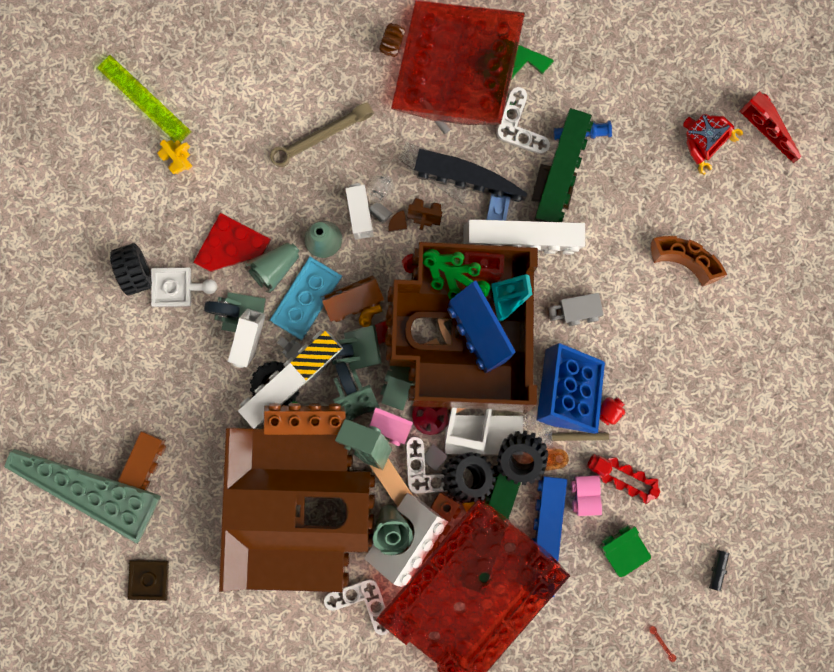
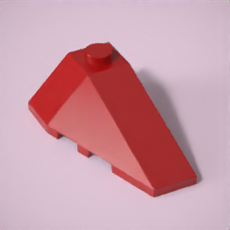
[739,91,802,163]

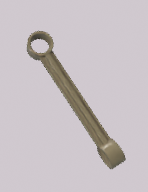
[270,102,374,167]

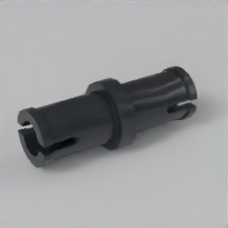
[709,550,730,591]

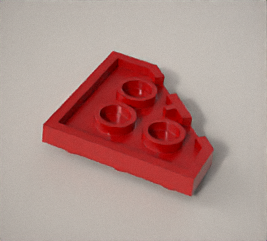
[193,213,271,272]

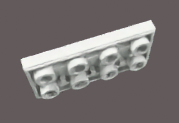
[445,415,523,455]

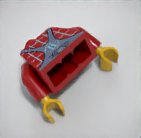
[683,114,743,175]

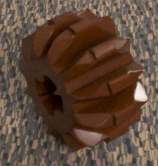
[379,23,405,57]

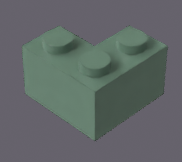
[380,366,412,411]

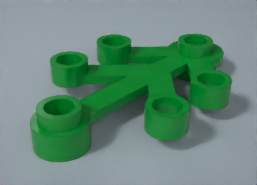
[423,249,490,299]

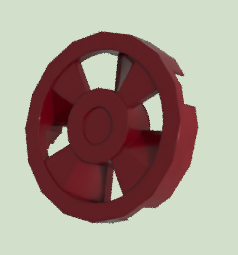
[412,406,450,435]

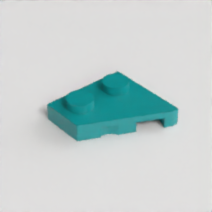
[491,274,532,321]

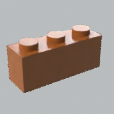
[320,275,384,322]
[118,431,166,491]

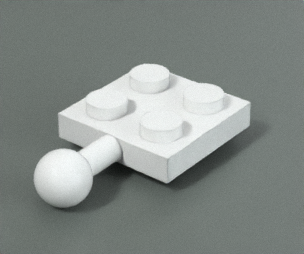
[151,268,217,307]

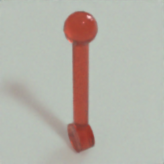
[649,626,676,662]

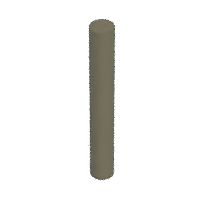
[551,433,609,441]

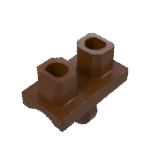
[407,198,443,231]

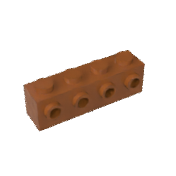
[264,403,346,435]
[404,492,461,572]

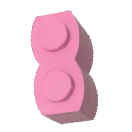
[571,476,602,516]

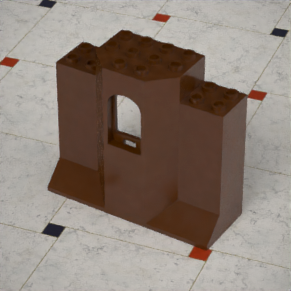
[385,242,538,414]
[219,428,375,592]

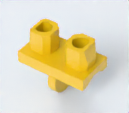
[157,140,193,174]

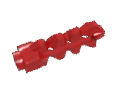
[587,454,660,504]

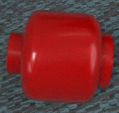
[599,397,626,425]

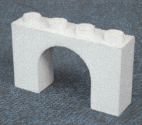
[364,493,448,589]

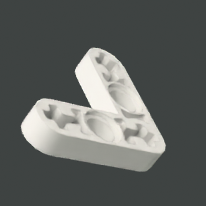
[496,87,550,154]
[406,436,464,493]
[324,579,391,635]

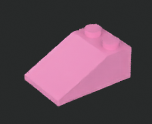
[369,408,413,446]

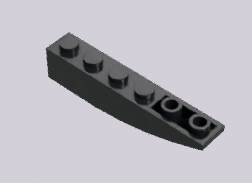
[414,148,527,202]

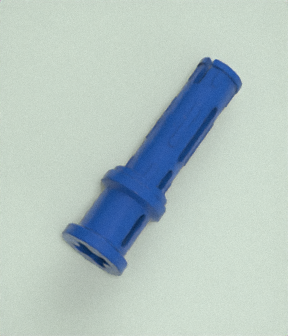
[554,120,612,140]

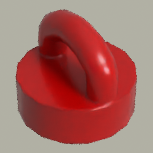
[402,253,415,273]

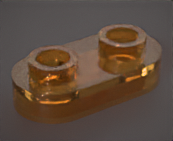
[530,449,569,471]

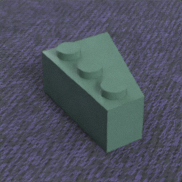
[335,419,392,470]

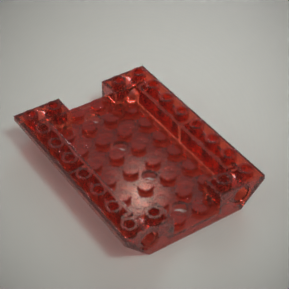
[375,500,570,672]

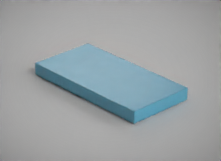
[269,256,342,340]

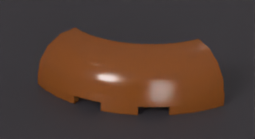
[651,236,727,287]

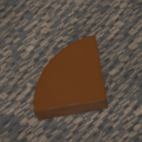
[388,210,407,232]

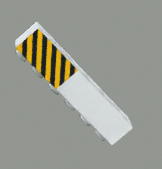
[238,331,343,429]

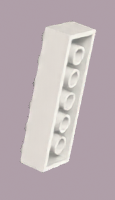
[463,220,585,255]

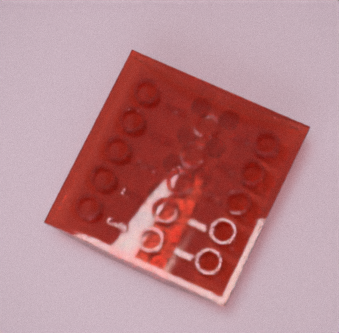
[391,0,525,125]

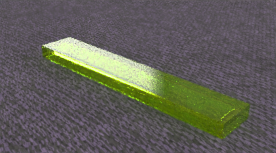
[97,55,191,143]

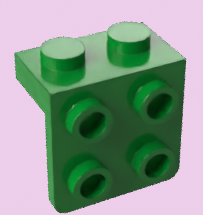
[599,524,651,578]

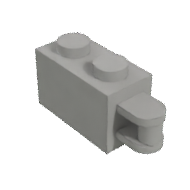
[548,293,603,326]

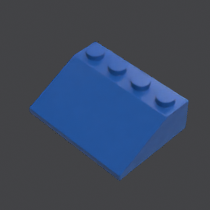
[447,281,515,373]
[537,343,605,434]

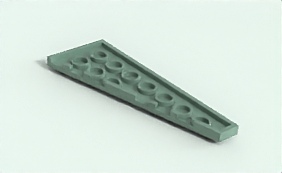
[4,449,161,544]

